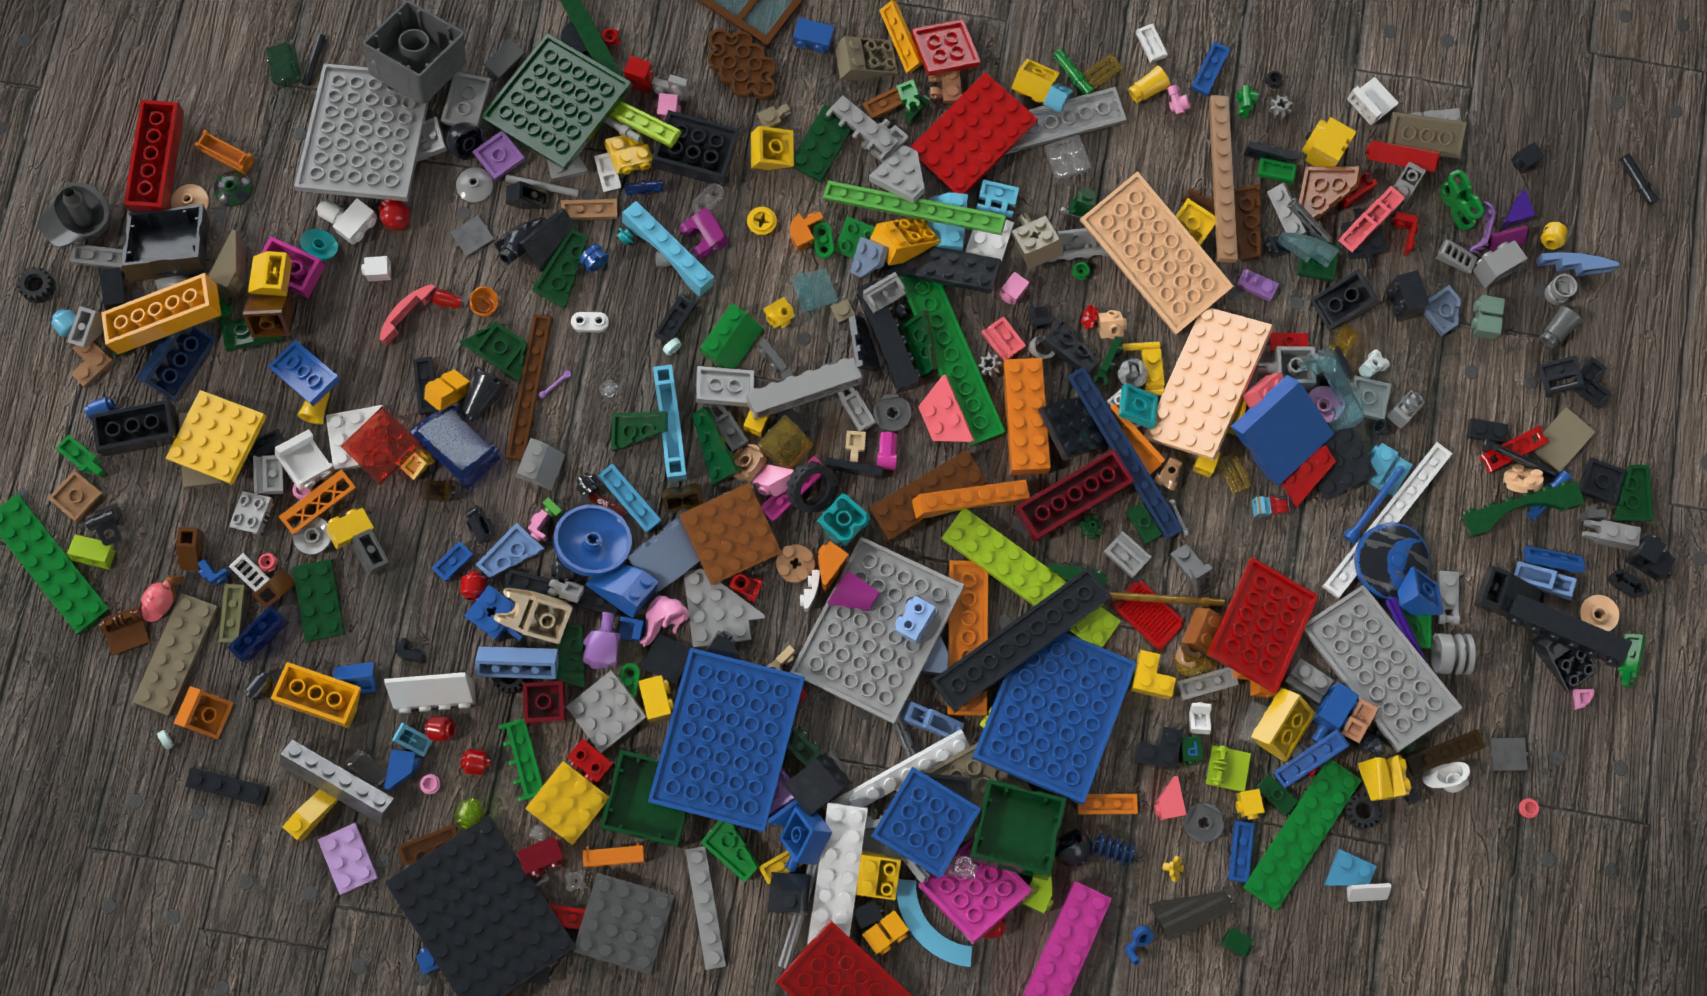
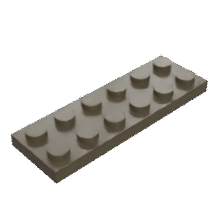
[132,593,219,716]

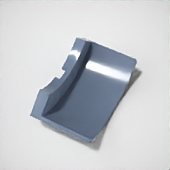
[627,509,699,593]

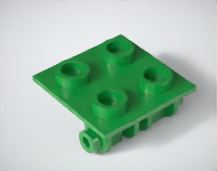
[834,216,875,259]

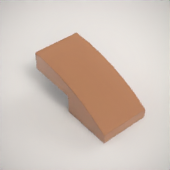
[1342,699,1379,743]

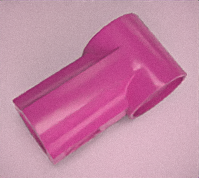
[877,432,897,471]

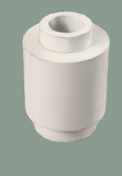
[317,200,345,224]

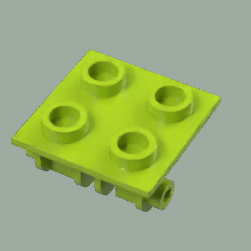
[1206,745,1251,792]

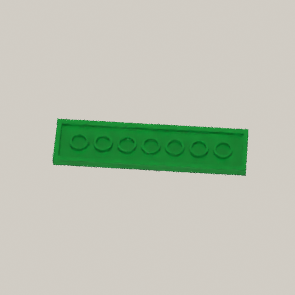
[0,494,111,635]
[1242,758,1362,911]

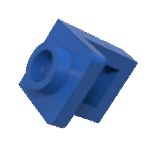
[197,559,231,586]

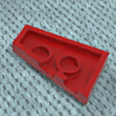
[1281,445,1336,508]

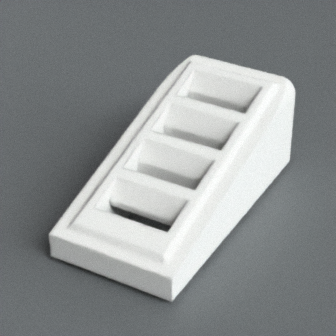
[229,553,270,591]

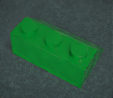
[700,303,764,369]

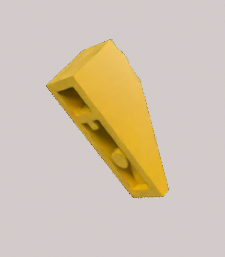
[282,789,338,841]

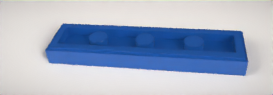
[1273,729,1350,789]

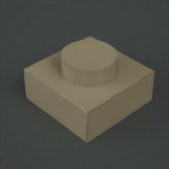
[830,299,855,325]

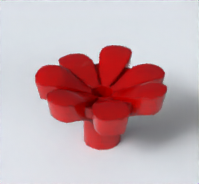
[1080,305,1099,329]

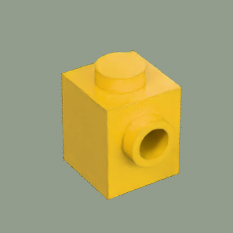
[1236,789,1264,820]

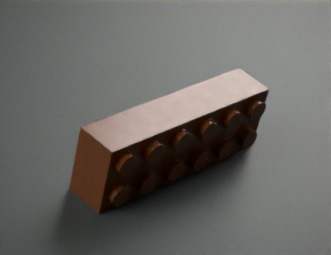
[868,449,987,544]

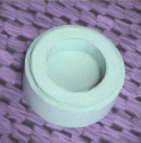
[663,338,681,356]
[157,730,174,750]

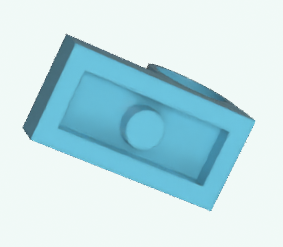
[1043,83,1073,113]

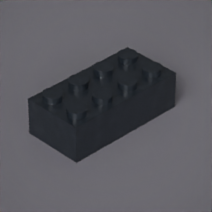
[91,400,179,457]

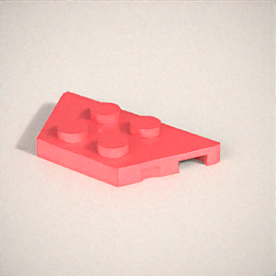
[918,375,975,442]

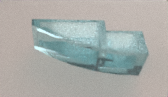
[1276,232,1339,268]

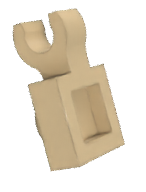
[845,430,866,463]
[766,645,795,670]

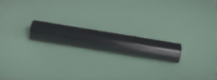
[302,34,325,86]

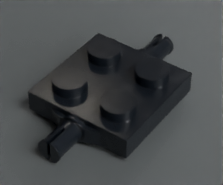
[1341,207,1388,269]

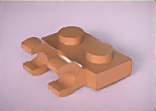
[928,70,962,104]

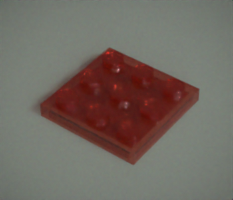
[340,406,422,486]

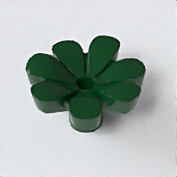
[1078,515,1104,540]

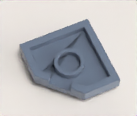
[850,236,889,279]
[1423,285,1461,337]

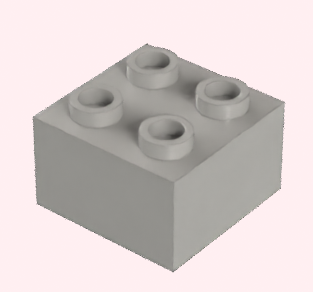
[1473,240,1528,289]

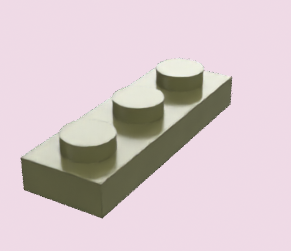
[218,584,246,644]

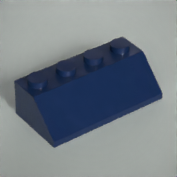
[136,325,217,402]

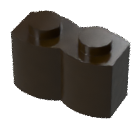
[662,483,703,512]

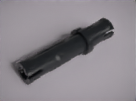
[1619,153,1659,206]

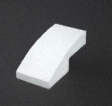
[594,153,621,192]

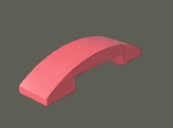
[380,284,436,346]

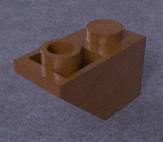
[176,527,204,571]
[252,569,295,609]

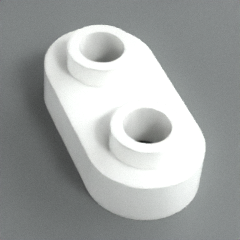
[571,312,609,333]

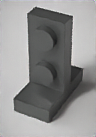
[1170,544,1214,597]

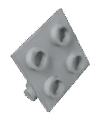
[229,491,274,536]

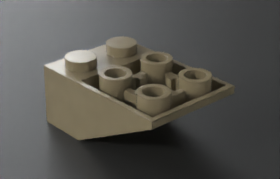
[835,36,898,81]

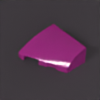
[827,571,881,611]

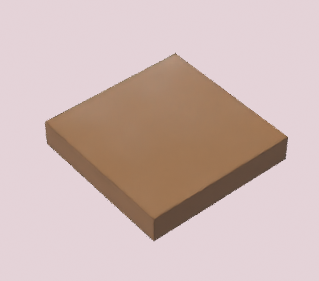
[48,470,104,524]

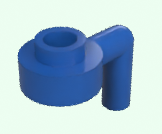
[1125,926,1154,966]

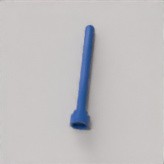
[1343,466,1405,544]

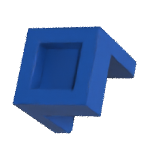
[619,617,645,643]

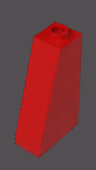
[1366,140,1442,172]

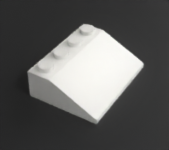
[384,673,476,713]

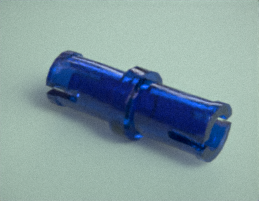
[625,180,663,195]

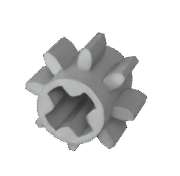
[1269,95,1293,119]
[978,353,1003,377]

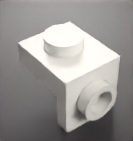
[1189,702,1211,734]

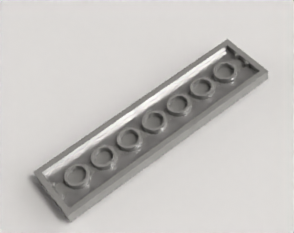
[1005,87,1127,155]

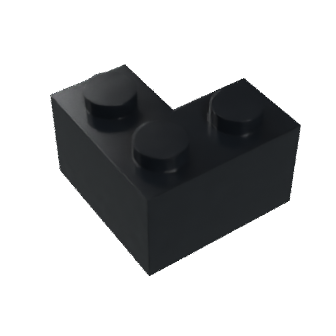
[1624,534,1676,581]
[1134,726,1183,772]

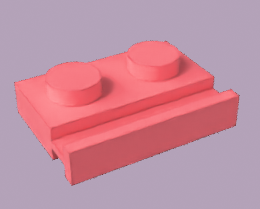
[981,316,1026,362]

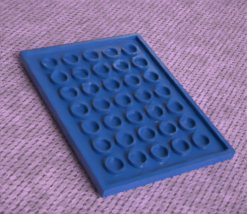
[972,633,1137,805]
[648,648,805,832]

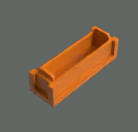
[194,129,255,175]
[583,842,645,868]

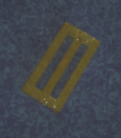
[1083,53,1122,88]
[1217,452,1252,495]

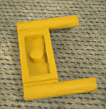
[1122,341,1165,396]

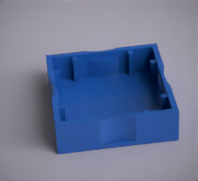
[1231,375,1334,485]

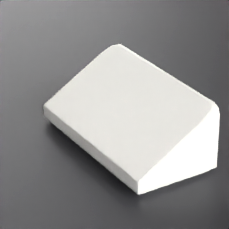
[1346,883,1391,902]

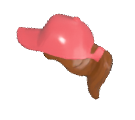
[141,575,184,622]

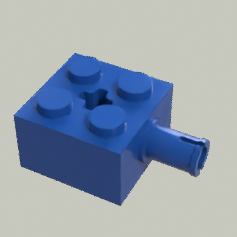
[464,585,526,643]
[1311,682,1359,743]
[779,806,833,872]

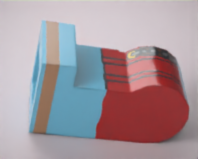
[1252,496,1290,517]

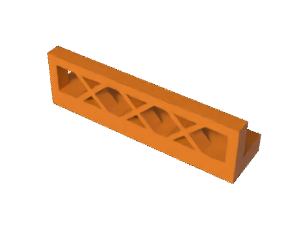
[1109,404,1165,475]
[279,469,356,535]

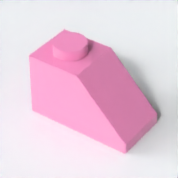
[753,464,795,496]

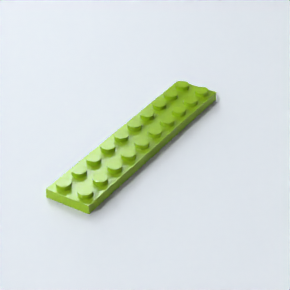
[941,509,1121,648]

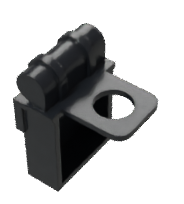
[85,503,122,546]

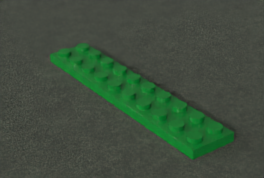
[899,276,1005,447]

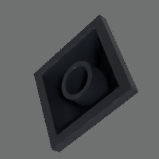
[767,872,811,916]

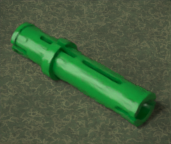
[1053,49,1095,95]

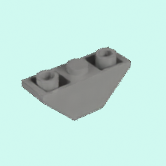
[1391,161,1426,215]
[1387,390,1425,429]

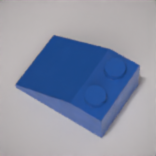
[586,564,659,618]

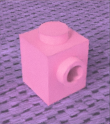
[657,93,681,122]

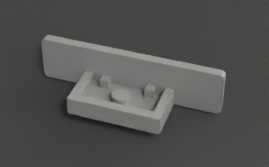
[1048,228,1109,262]

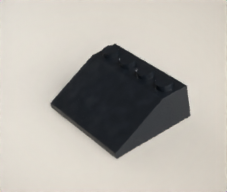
[652,110,739,187]

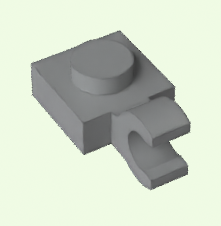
[547,579,585,603]

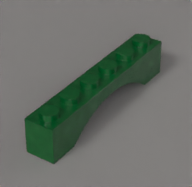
[1461,480,1585,539]

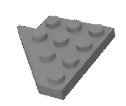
[684,569,765,648]

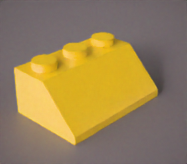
[1251,688,1316,762]

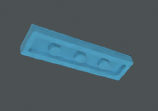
[597,464,662,534]

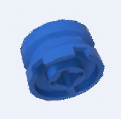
[579,244,609,273]

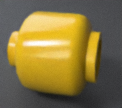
[1541,222,1568,250]

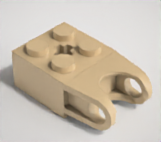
[494,588,572,644]

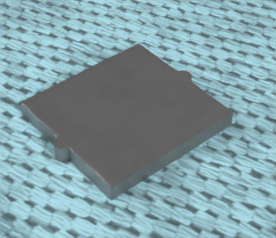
[450,215,495,257]
[1489,738,1528,771]

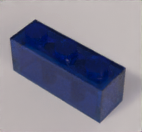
[227,605,290,664]

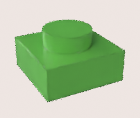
[543,497,564,520]

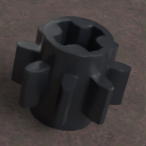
[576,472,600,496]

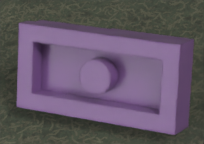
[1236,269,1279,302]

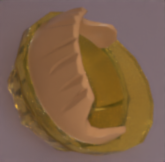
[1173,644,1212,677]

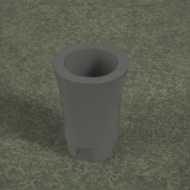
[1540,306,1582,349]

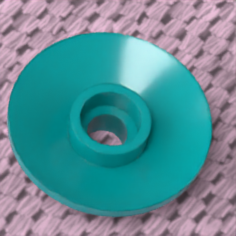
[300,229,338,260]

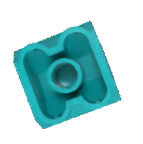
[817,493,871,546]

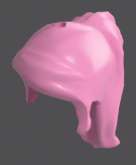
[640,596,689,647]

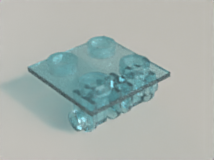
[791,267,838,313]

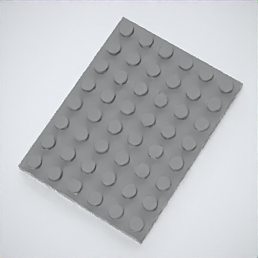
[294,63,429,201]
[790,537,965,725]

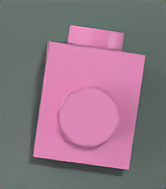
[528,509,550,542]

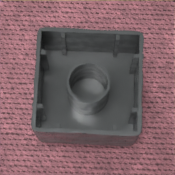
[363,1,466,104]

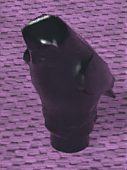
[494,217,547,265]

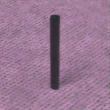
[1493,444,1559,478]

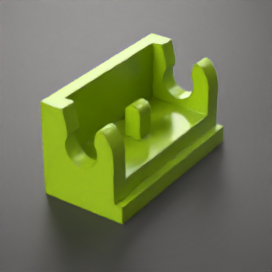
[67,534,115,570]

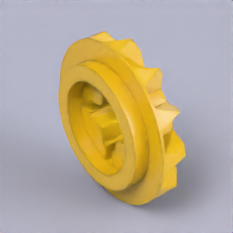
[747,207,777,236]

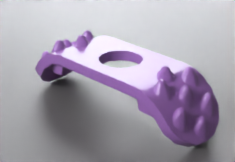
[1469,201,1497,253]

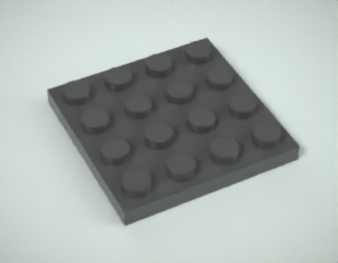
[573,873,674,974]

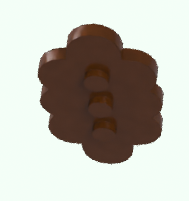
[708,28,777,101]

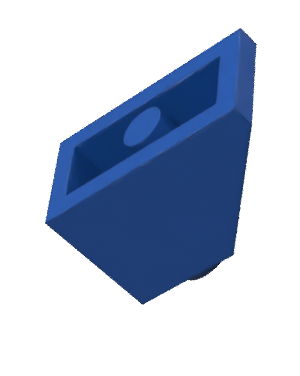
[384,749,421,791]

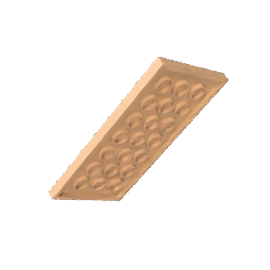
[1080,171,1233,335]
[1144,307,1273,461]

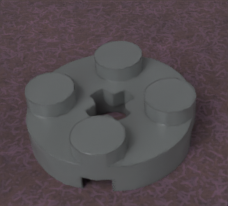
[873,394,911,433]
[1183,803,1224,843]

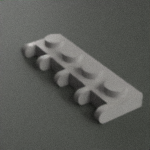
[826,95,898,161]

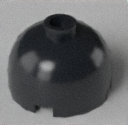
[446,122,484,160]
[1055,828,1092,867]

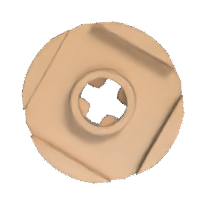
[1503,464,1544,493]

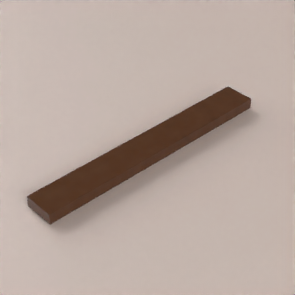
[506,314,553,462]

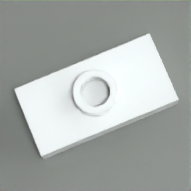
[1135,24,1168,64]

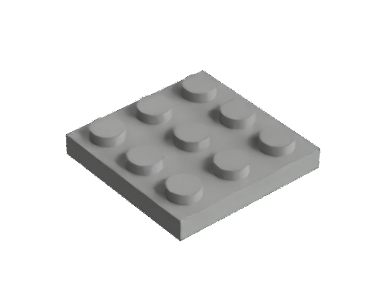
[566,670,647,753]

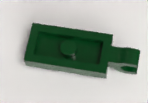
[1093,336,1123,388]

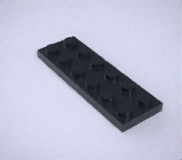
[883,246,1001,294]

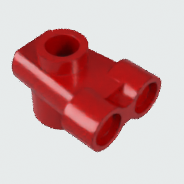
[729,574,763,602]

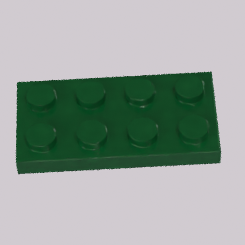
[790,104,853,183]
[293,559,345,643]

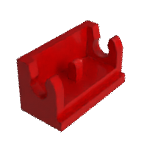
[1339,172,1378,210]

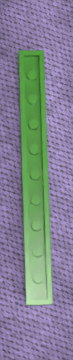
[823,181,1007,236]

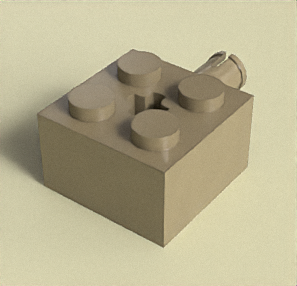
[1012,213,1064,269]

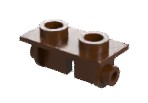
[1182,188,1215,216]

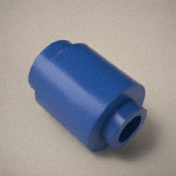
[84,396,116,420]

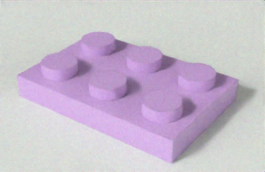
[318,823,379,895]

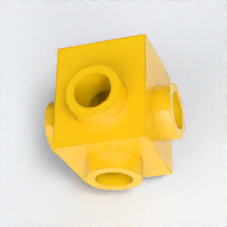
[763,297,795,328]

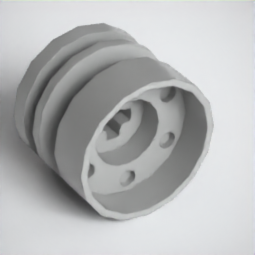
[1430,633,1476,675]

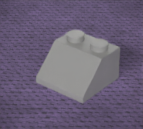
[515,438,565,491]

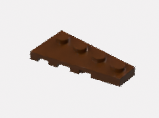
[1234,184,1260,261]

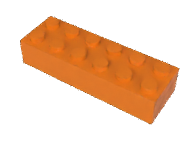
[1002,358,1050,475]

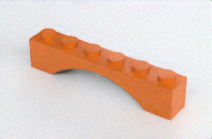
[912,480,1030,519]

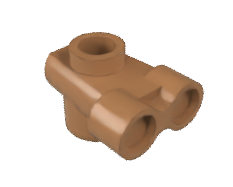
[1154,457,1183,491]

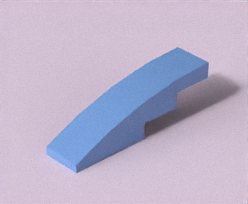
[1536,252,1619,276]

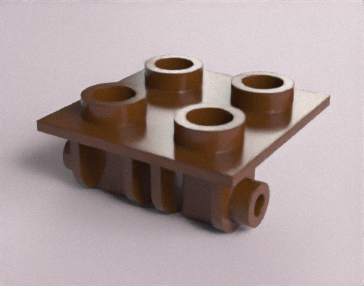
[99,606,150,656]

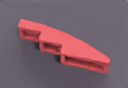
[1338,186,1405,253]

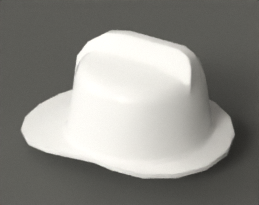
[1422,762,1470,793]

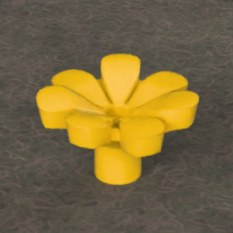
[1163,856,1184,882]

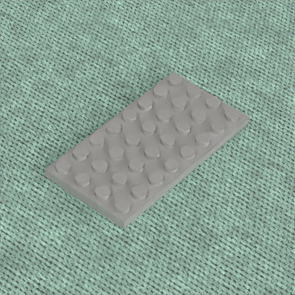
[1303,585,1462,753]

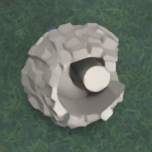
[1118,358,1148,388]

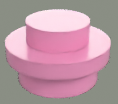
[420,774,440,794]

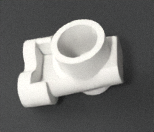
[1359,350,1390,378]

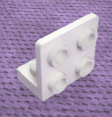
[1347,77,1398,126]

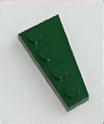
[532,228,588,309]

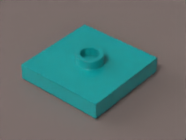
[1119,383,1158,430]

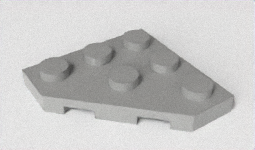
[869,144,925,203]

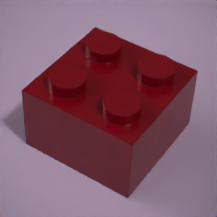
[523,681,567,726]
[517,836,568,878]

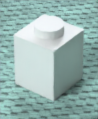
[361,256,391,282]

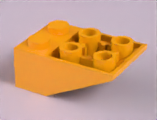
[870,218,940,265]

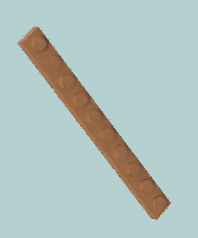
[1209,95,1238,263]

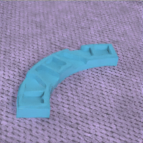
[896,879,972,967]

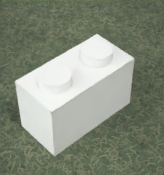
[333,199,378,246]

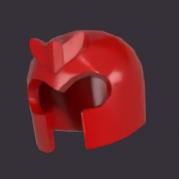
[379,199,411,232]

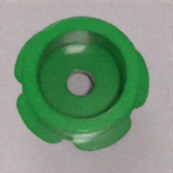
[1072,262,1090,280]

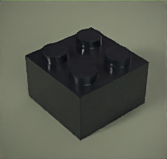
[1386,270,1430,322]

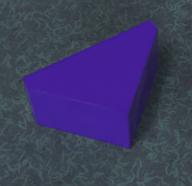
[1502,190,1535,228]

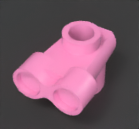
[1167,85,1191,115]

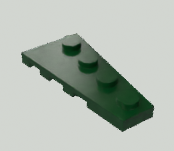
[692,407,742,485]

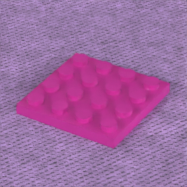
[919,837,1033,944]

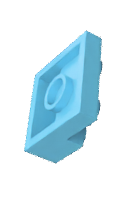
[1366,443,1412,497]

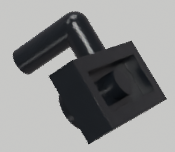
[1467,418,1509,453]

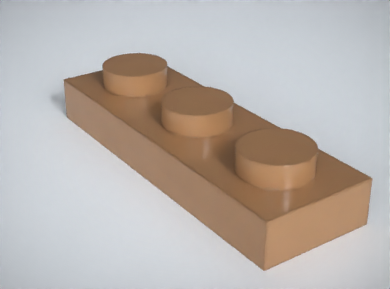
[561,199,618,220]

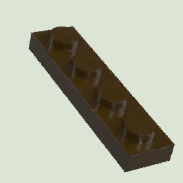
[1404,729,1485,776]

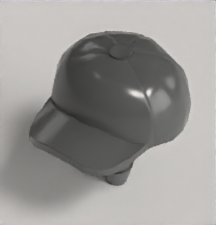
[38,182,112,248]

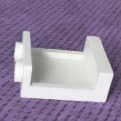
[275,429,334,491]

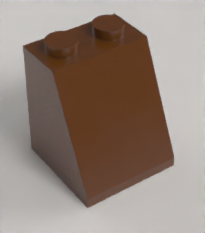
[243,288,294,338]

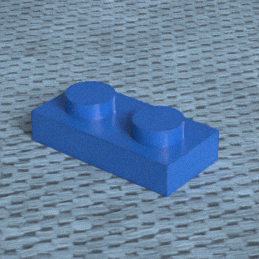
[432,541,474,582]

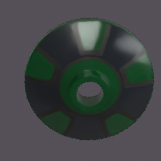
[214,171,252,206]

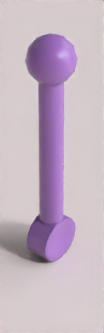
[539,370,571,399]

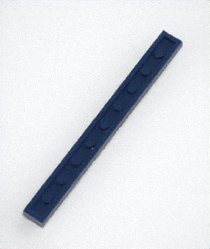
[1067,367,1183,540]

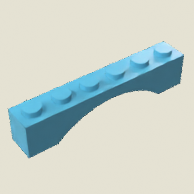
[622,201,714,297]
[653,365,688,482]

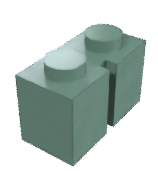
[1471,295,1505,340]

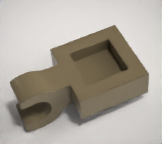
[757,104,791,128]

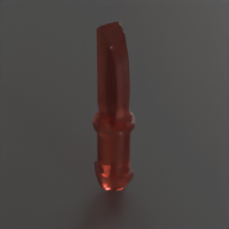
[588,494,627,516]

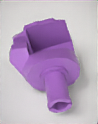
[583,612,621,669]

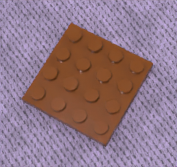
[679,482,782,585]

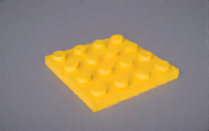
[166,390,267,485]

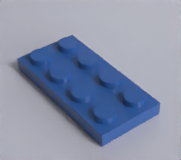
[268,340,341,407]

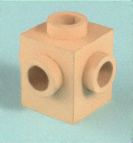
[1098,310,1127,339]

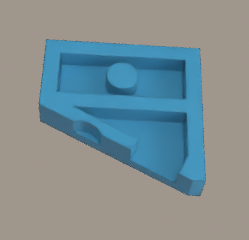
[1324,849,1377,886]

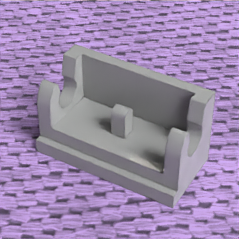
[863,272,906,313]

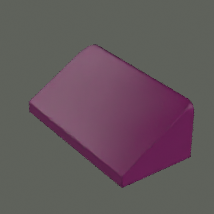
[1488,226,1528,252]

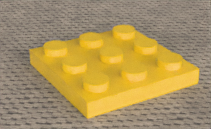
[525,761,609,845]

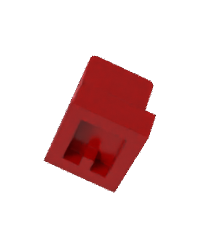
[1390,211,1419,256]

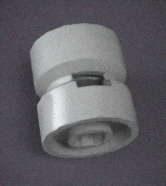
[1544,274,1577,305]

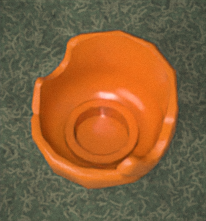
[470,286,498,317]

